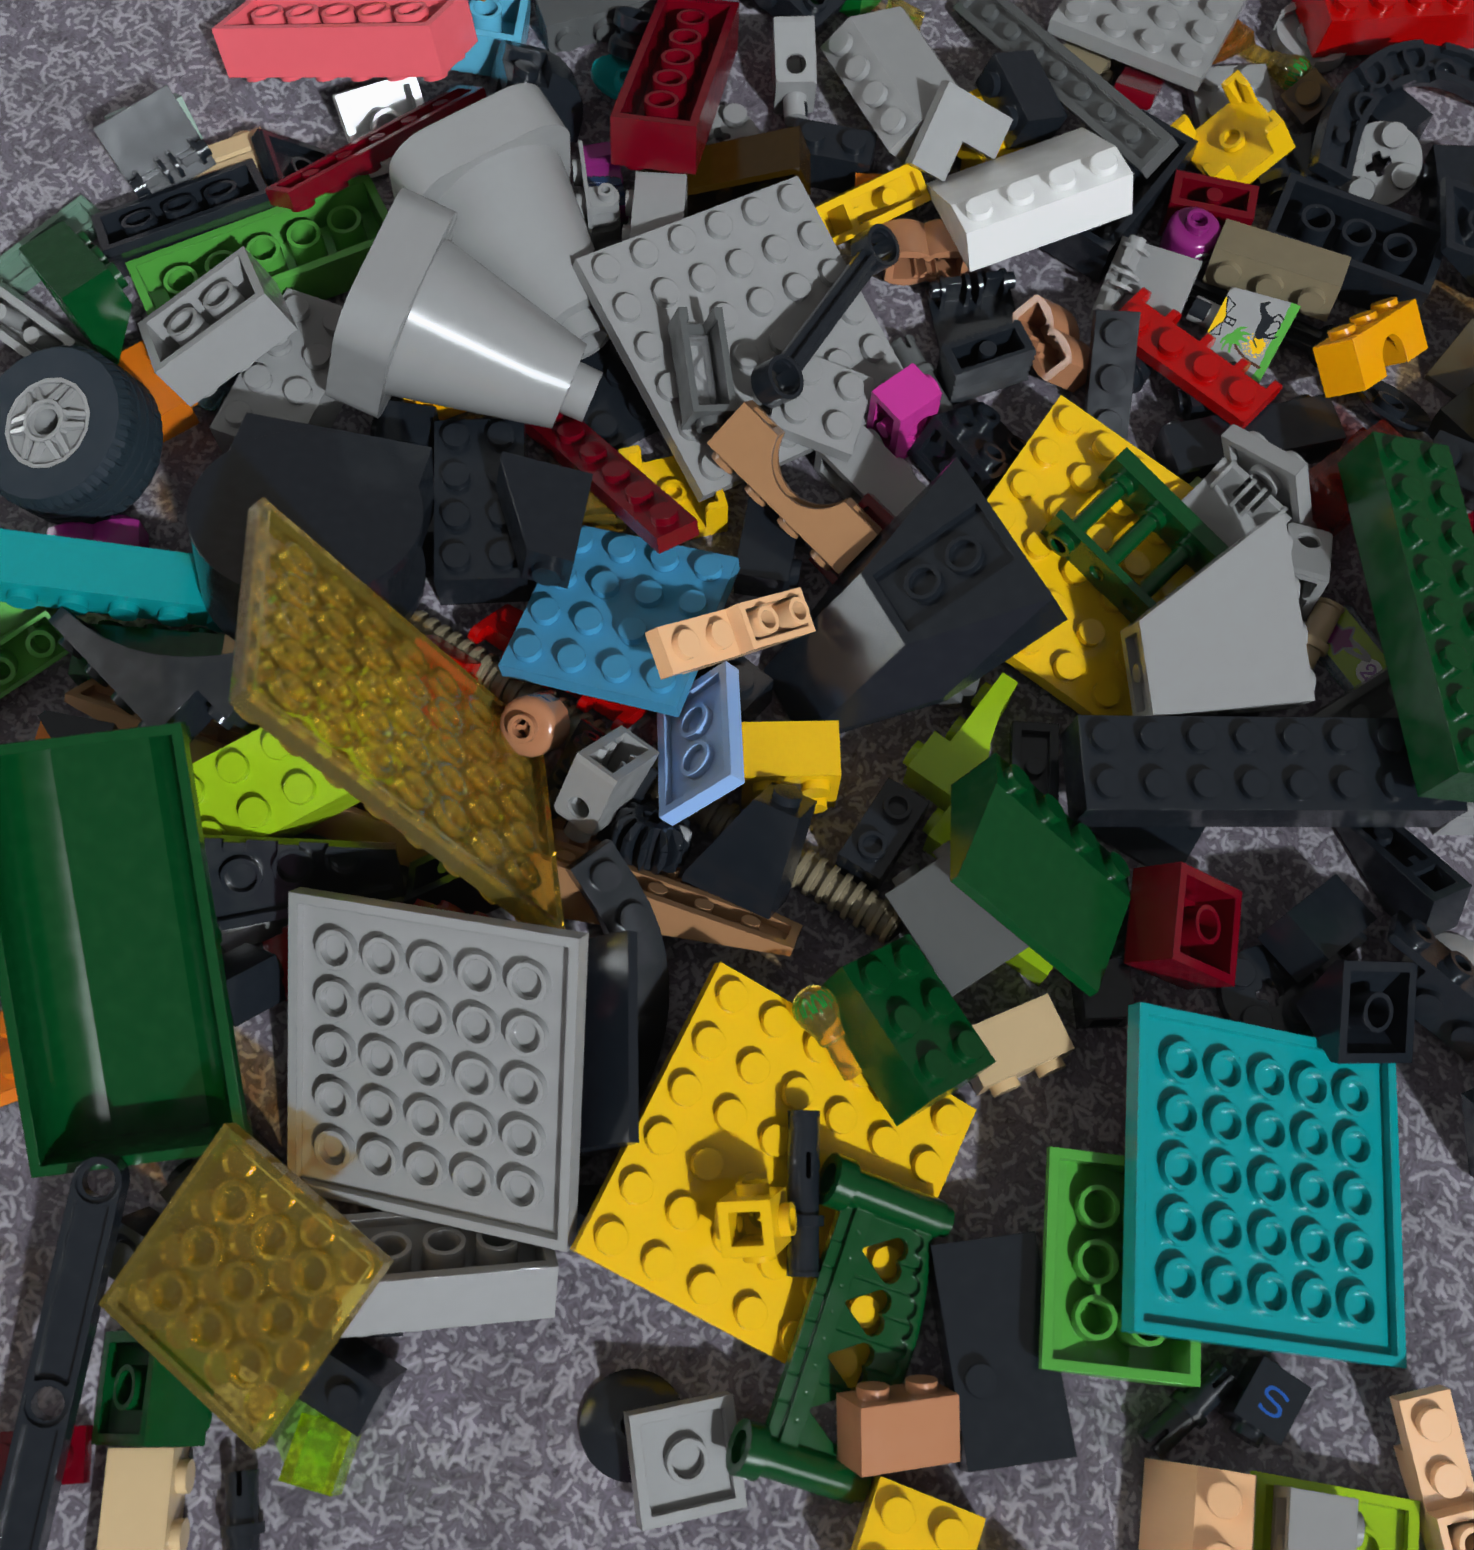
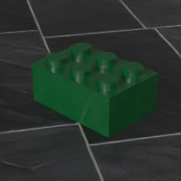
[814,934,996,1126]

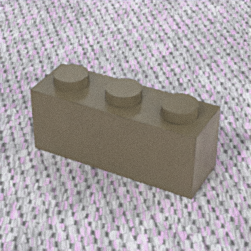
[1202,219,1352,322]

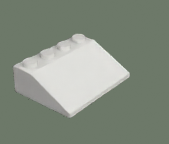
[926,127,1133,272]

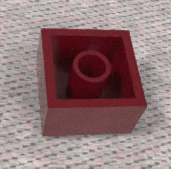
[1124,861,1243,990]

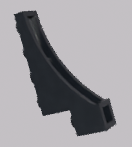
[48,606,293,744]

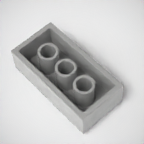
[209,288,344,454]

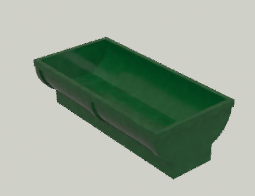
[0,721,253,1178]

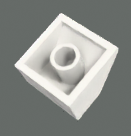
[332,77,424,178]

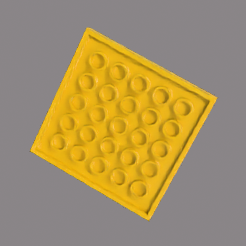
[987,395,1195,716]
[569,962,977,1387]

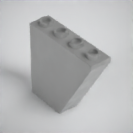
[1120,514,1316,716]

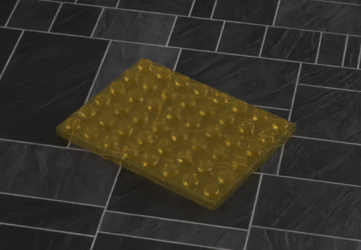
[229,497,565,929]

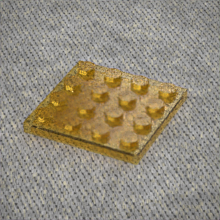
[98,1123,394,1450]

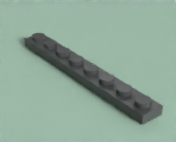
[953,0,1179,179]

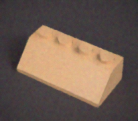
[1138,1458,1257,1550]

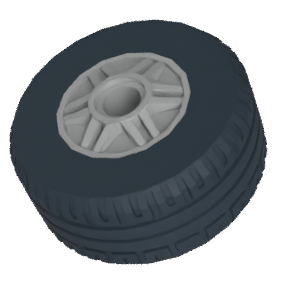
[0,345,163,525]

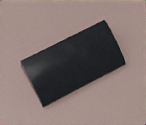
[580,930,639,1157]

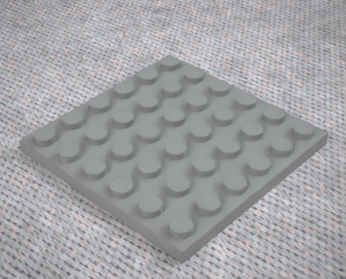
[572,176,903,502]
[287,887,589,1252]

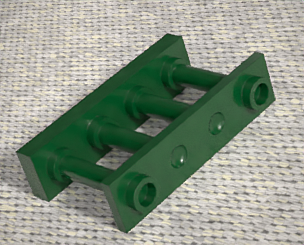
[1040,447,1229,623]

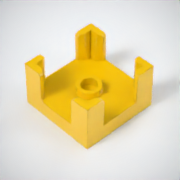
[1170,70,1296,184]
[618,445,728,540]

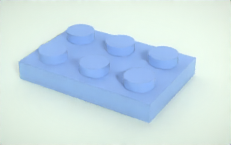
[657,661,745,826]

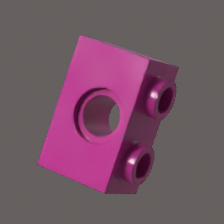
[866,363,942,459]

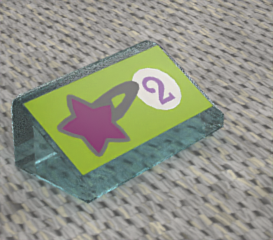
[1319,604,1387,693]

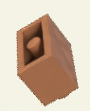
[836,1375,960,1477]

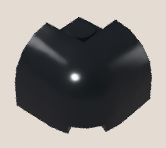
[488,40,583,143]

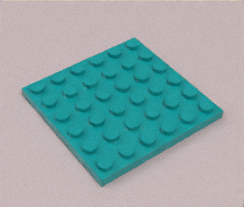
[1121,1002,1407,1368]

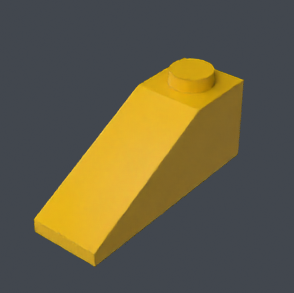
[814,163,932,246]

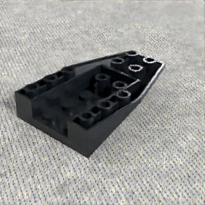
[762,457,1067,734]

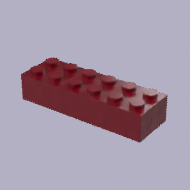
[610,0,740,175]

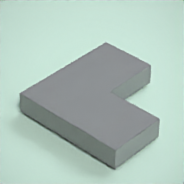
[905,80,1013,182]

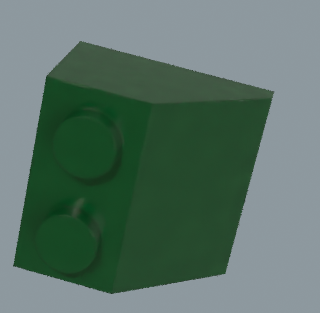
[91,1329,218,1447]

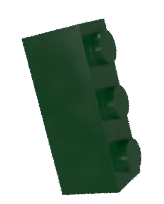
[18,220,132,365]

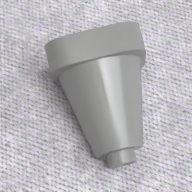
[389,83,610,360]
[325,187,603,429]

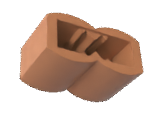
[883,219,969,285]
[1012,294,1090,392]

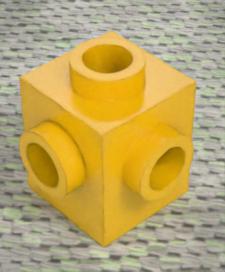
[714,1179,797,1264]

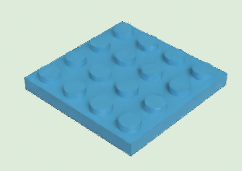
[498,525,740,717]

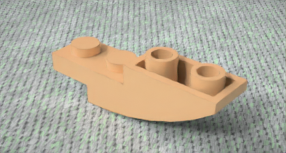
[645,587,816,680]
[1389,1384,1474,1550]

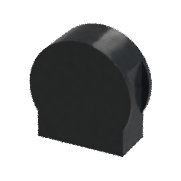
[186,412,434,662]

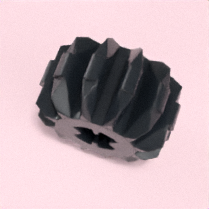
[610,801,693,875]

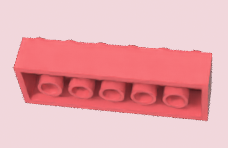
[211,0,478,82]

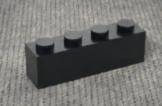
[1152,394,1347,484]

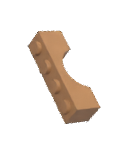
[707,400,882,574]

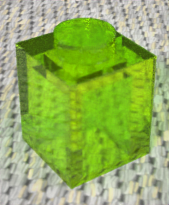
[278,1412,361,1497]

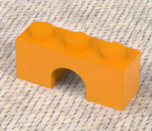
[1313,296,1428,398]

